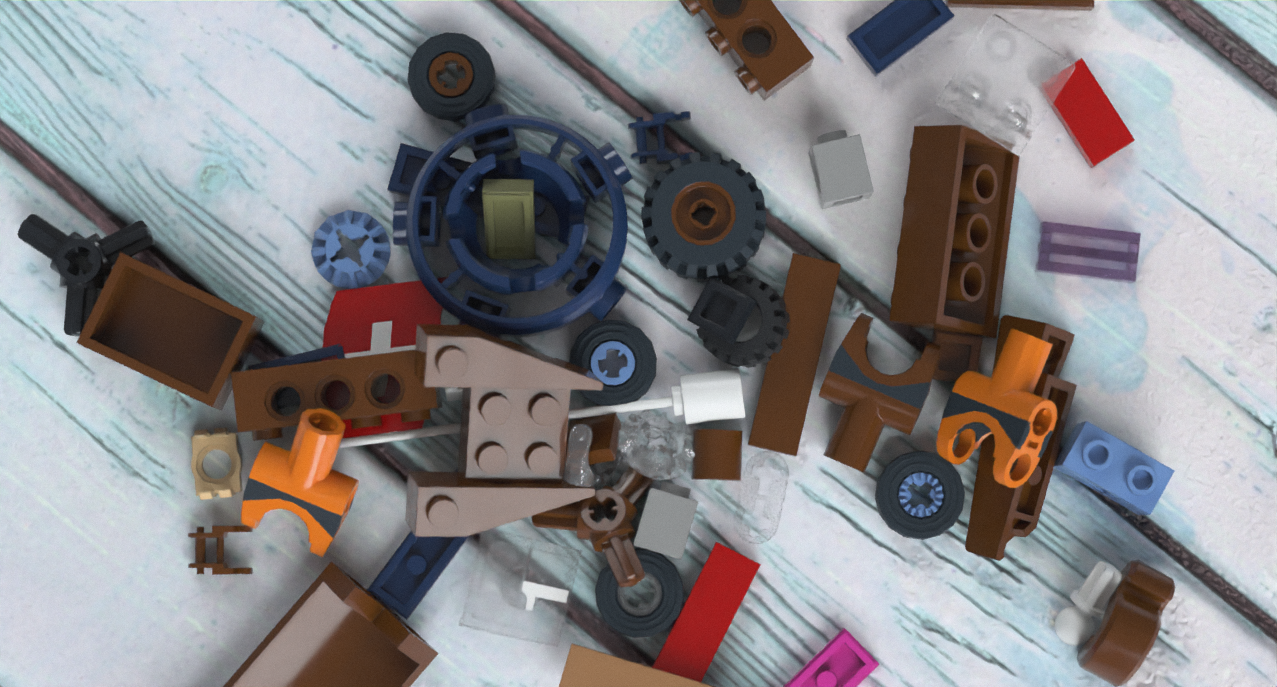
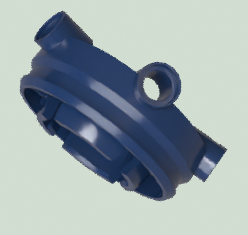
[393,104,633,338]

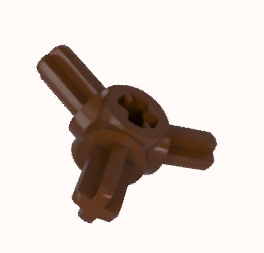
[531,457,660,588]

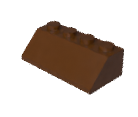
[889,125,1021,339]

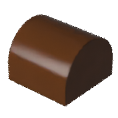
[691,429,743,481]

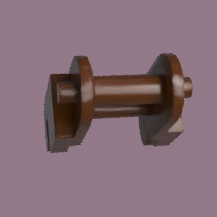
[188,525,253,575]

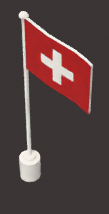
[321,277,745,448]

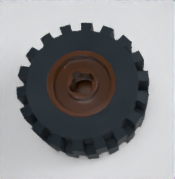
[641,152,766,282]

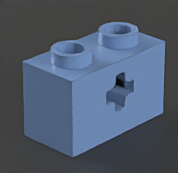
[1054,421,1174,515]

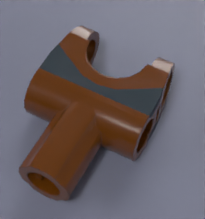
[819,313,941,473]

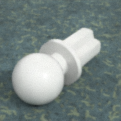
[1054,561,1122,646]

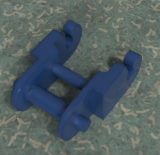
[628,111,693,165]

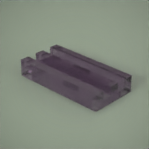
[1035,221,1141,284]

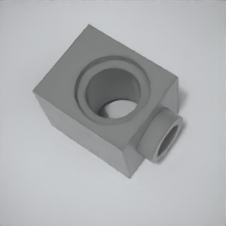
[808,130,874,209]
[633,481,698,559]

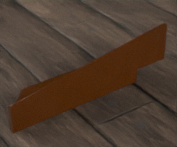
[965,315,1077,561]

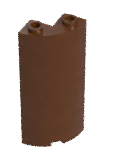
[223,561,439,687]

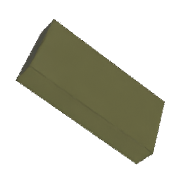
[482,179,536,259]

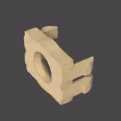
[191,427,242,500]

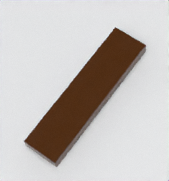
[747,253,841,457]

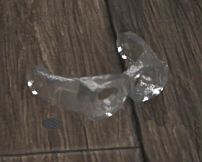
[562,421,630,487]

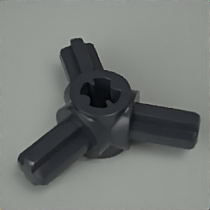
[17,214,154,337]

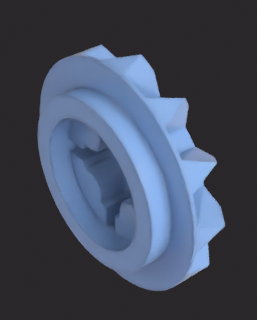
[311,210,391,289]

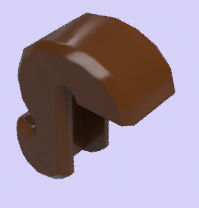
[1077,559,1175,687]

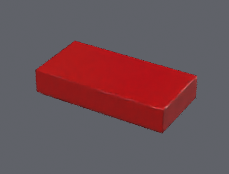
[1038,58,1135,168]

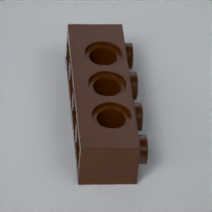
[679,0,814,101]
[231,349,442,441]

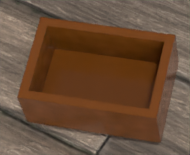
[76,252,265,410]

